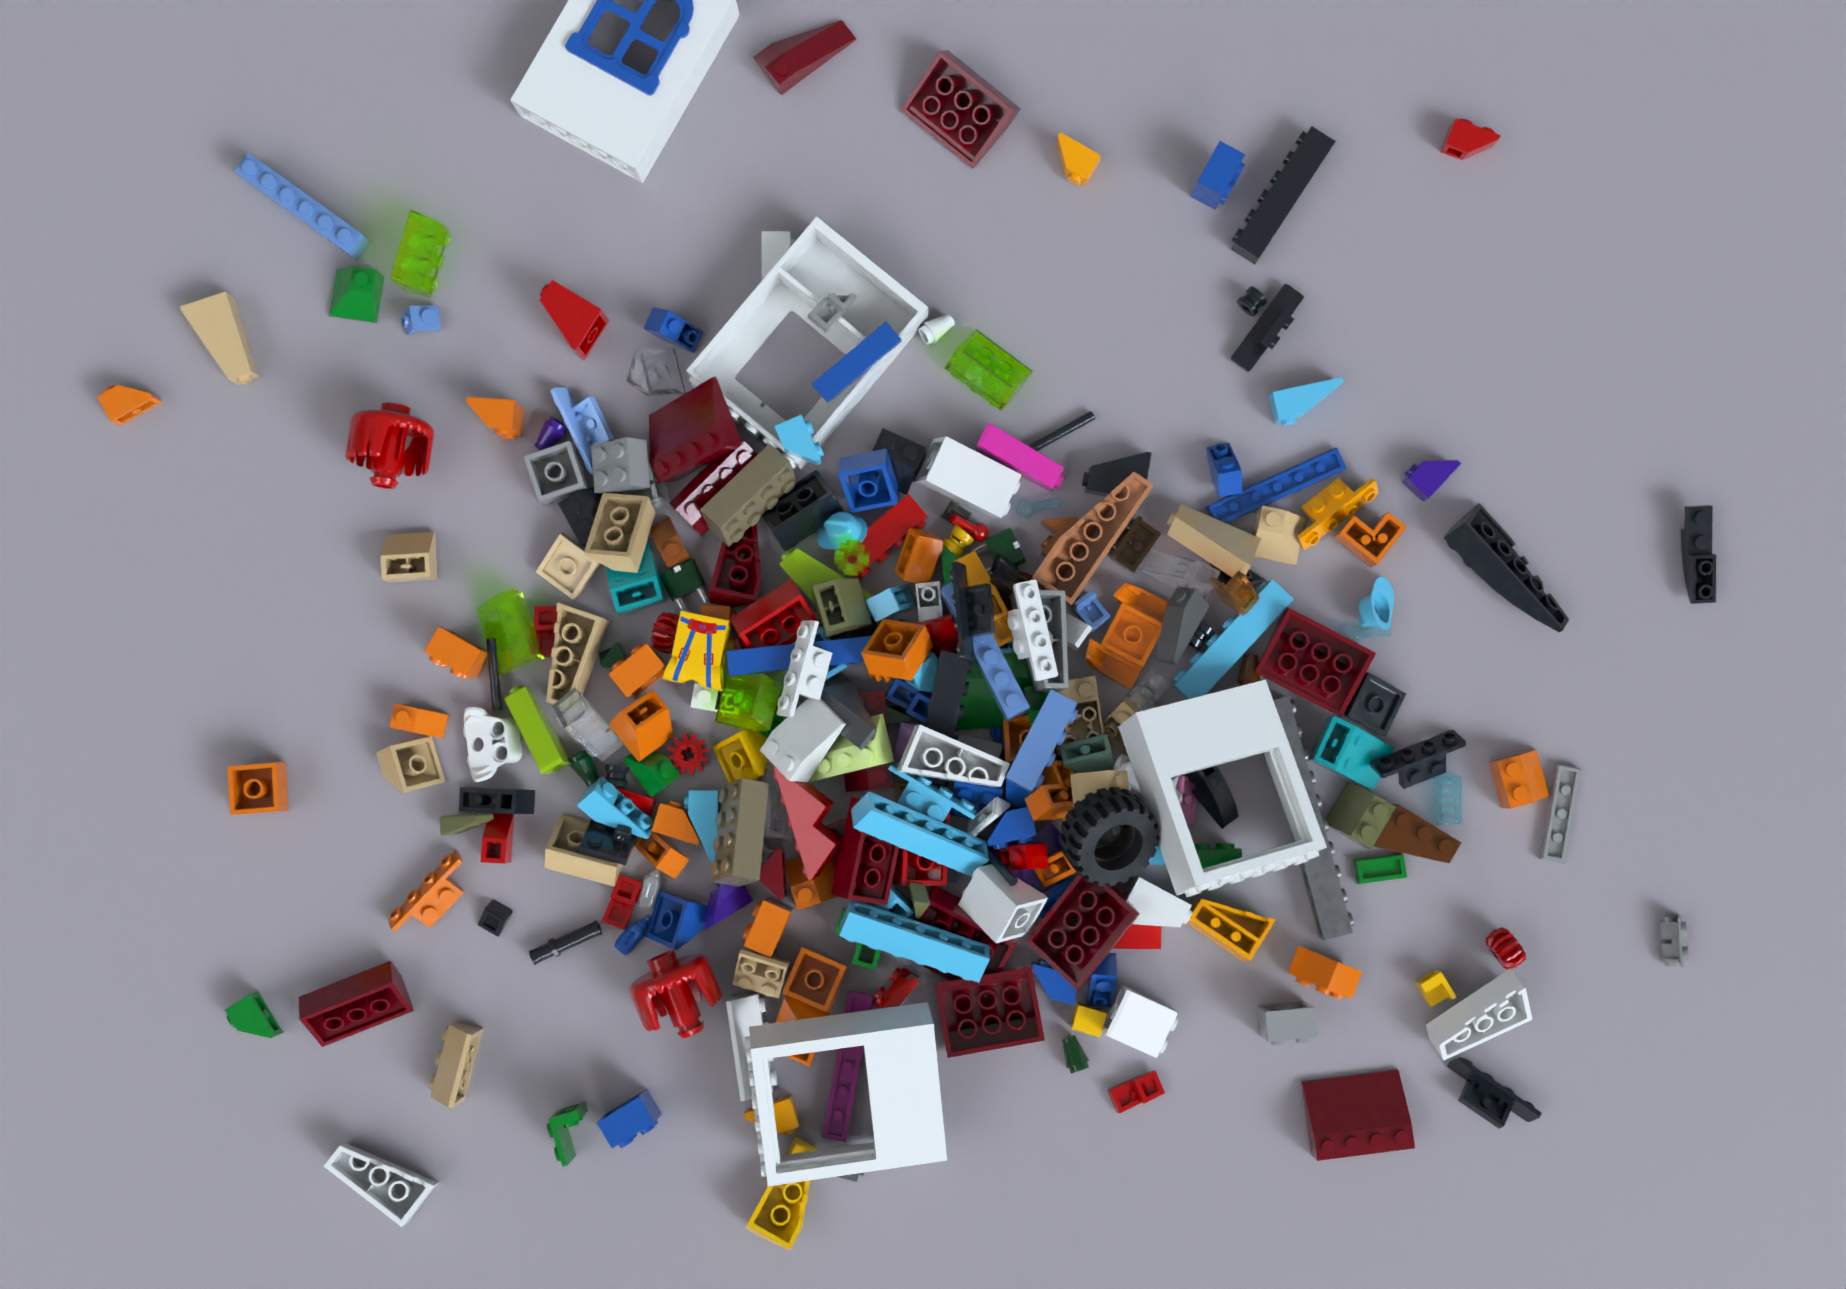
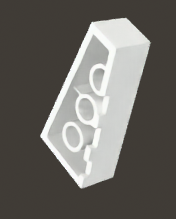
[896,725,1010,787]
[1426,968,1532,1060]
[324,1143,439,1227]

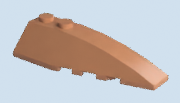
[1032,472,1154,606]

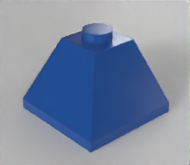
[645,890,708,950]

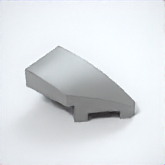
[808,293,857,333]

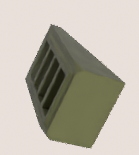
[440,813,494,836]

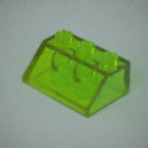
[390,210,451,298]
[944,329,1033,411]
[476,589,545,676]

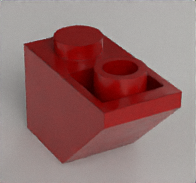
[1440,118,1501,160]
[480,813,515,864]
[992,843,1049,871]

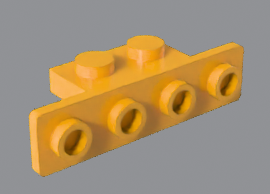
[1298,478,1378,550]

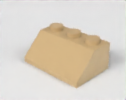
[584,493,655,573]
[544,814,623,886]
[429,1021,483,1108]

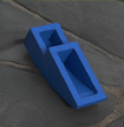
[885,679,958,723]

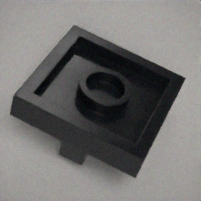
[1343,672,1406,737]
[579,819,638,865]

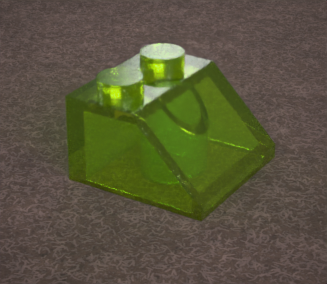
[715,673,782,732]

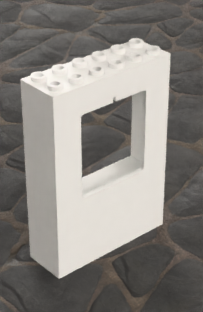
[686,216,928,470]

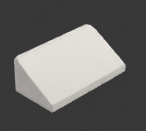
[967,796,1011,837]

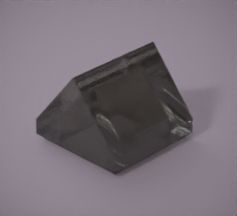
[941,500,973,529]

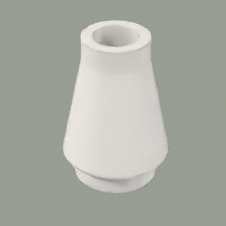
[918,313,955,345]

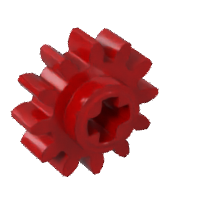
[667,733,711,775]

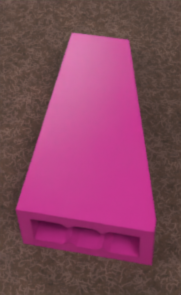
[976,423,1065,492]

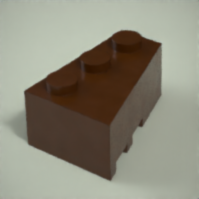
[1373,804,1462,863]

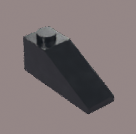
[459,787,535,814]

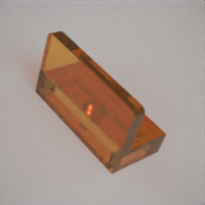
[1209,571,1260,616]

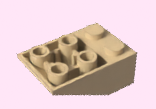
[1056,674,1104,755]

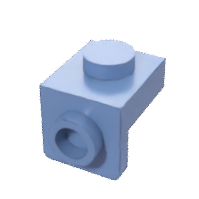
[401,306,441,335]
[1074,590,1111,633]

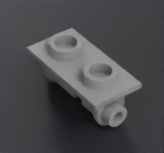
[643,458,671,509]
[1660,916,1689,967]

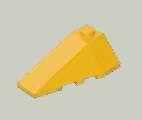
[744,1136,817,1250]

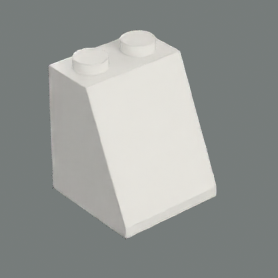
[958,864,1048,943]
[1123,876,1192,927]
[1103,985,1179,1058]

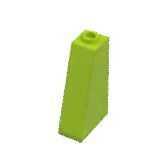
[779,548,873,605]
[504,685,570,774]

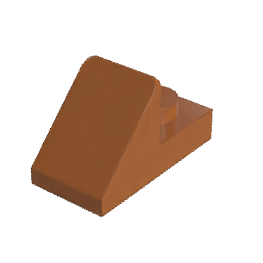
[1041,517,1079,558]

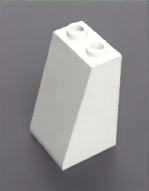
[914,436,1021,519]

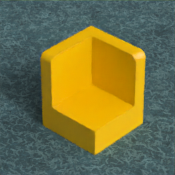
[1414,970,1456,1007]
[1070,1003,1107,1037]

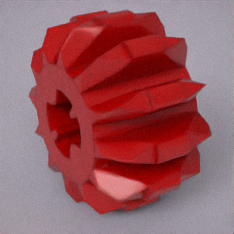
[651,612,680,654]
[1485,927,1526,970]

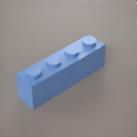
[1004,689,1078,792]

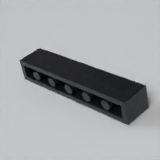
[1231,126,1336,265]
[918,645,974,788]

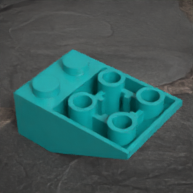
[605,537,667,615]
[1309,716,1394,792]

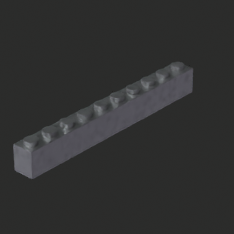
[1273,696,1354,940]

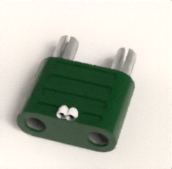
[971,528,1026,576]
[660,559,710,612]

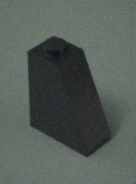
[1082,452,1152,497]

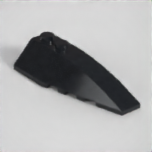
[1444,503,1569,633]

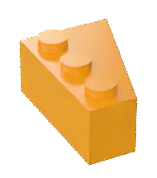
[1187,899,1275,962]

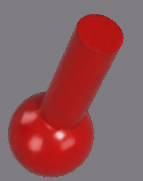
[950,514,988,542]

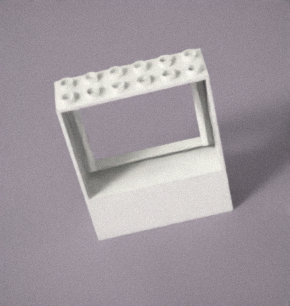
[1118,680,1327,897]
[745,1002,947,1186]

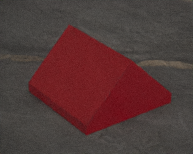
[759,847,787,899]

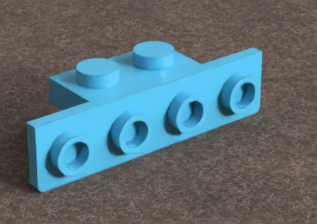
[888,761,977,823]

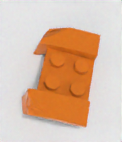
[1086,582,1168,690]

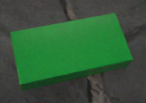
[1354,853,1407,884]

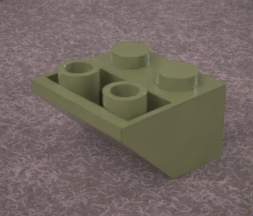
[812,578,872,638]

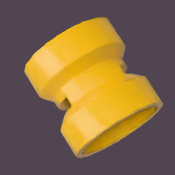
[943,525,974,558]

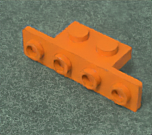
[388,850,464,932]

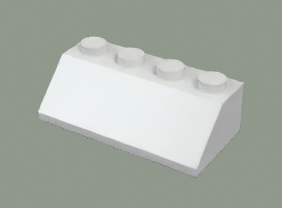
[726,992,777,1101]

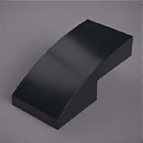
[990,553,1019,596]

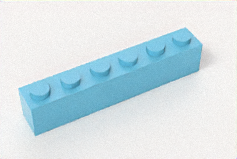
[1172,579,1294,700]
[851,792,990,876]
[839,900,990,983]

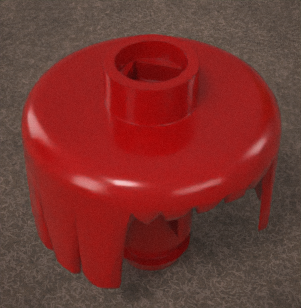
[345,402,434,489]
[629,950,722,1038]

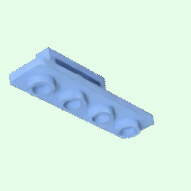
[550,387,614,475]

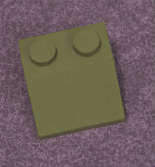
[1326,782,1396,849]

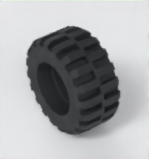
[1059,787,1160,886]

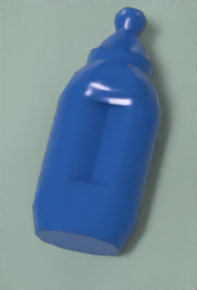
[614,915,651,956]

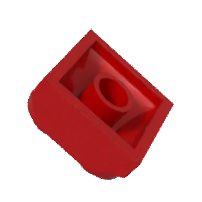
[873,966,919,1009]

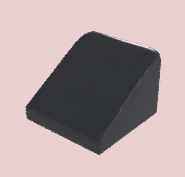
[478,900,513,937]

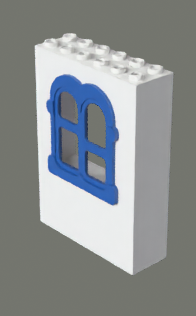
[511,0,740,183]

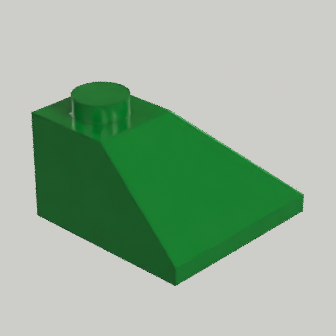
[329,267,385,323]

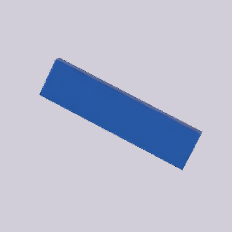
[812,322,902,404]

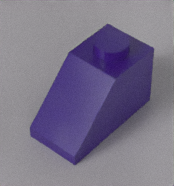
[1402,460,1461,501]
[704,883,753,929]

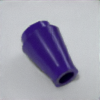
[534,416,567,450]

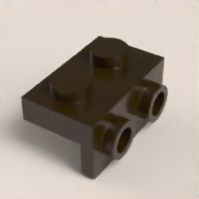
[1110,516,1161,574]

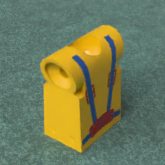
[662,611,732,692]

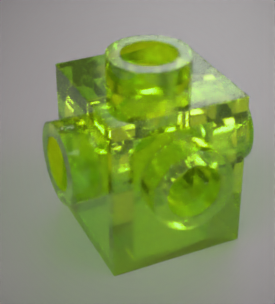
[834,540,870,576]

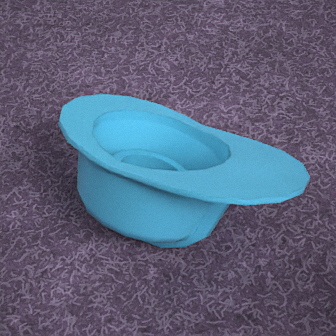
[817,512,867,550]
[1359,577,1394,630]

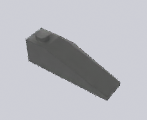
[798,672,877,750]

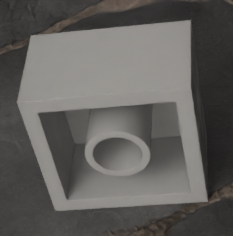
[591,437,650,494]
[524,441,589,506]
[1257,1001,1318,1045]

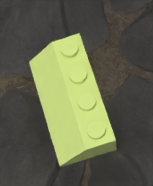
[808,714,894,783]

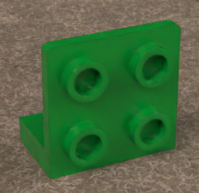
[547,1101,588,1167]

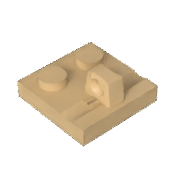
[536,532,600,600]

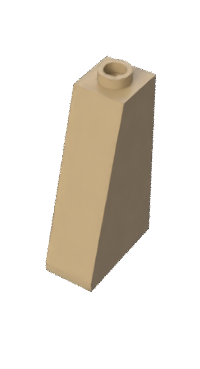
[180,291,259,385]
[1167,504,1261,583]

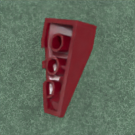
[753,20,856,95]
[709,525,762,608]

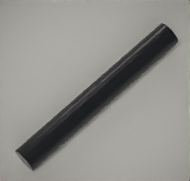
[1028,411,1095,451]
[486,638,502,711]
[982,839,1018,886]

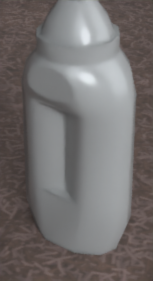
[637,867,661,909]

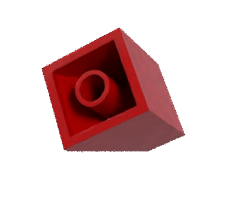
[539,280,609,360]

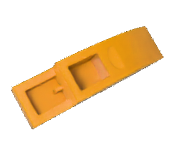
[953,551,1014,647]

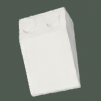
[760,698,846,782]

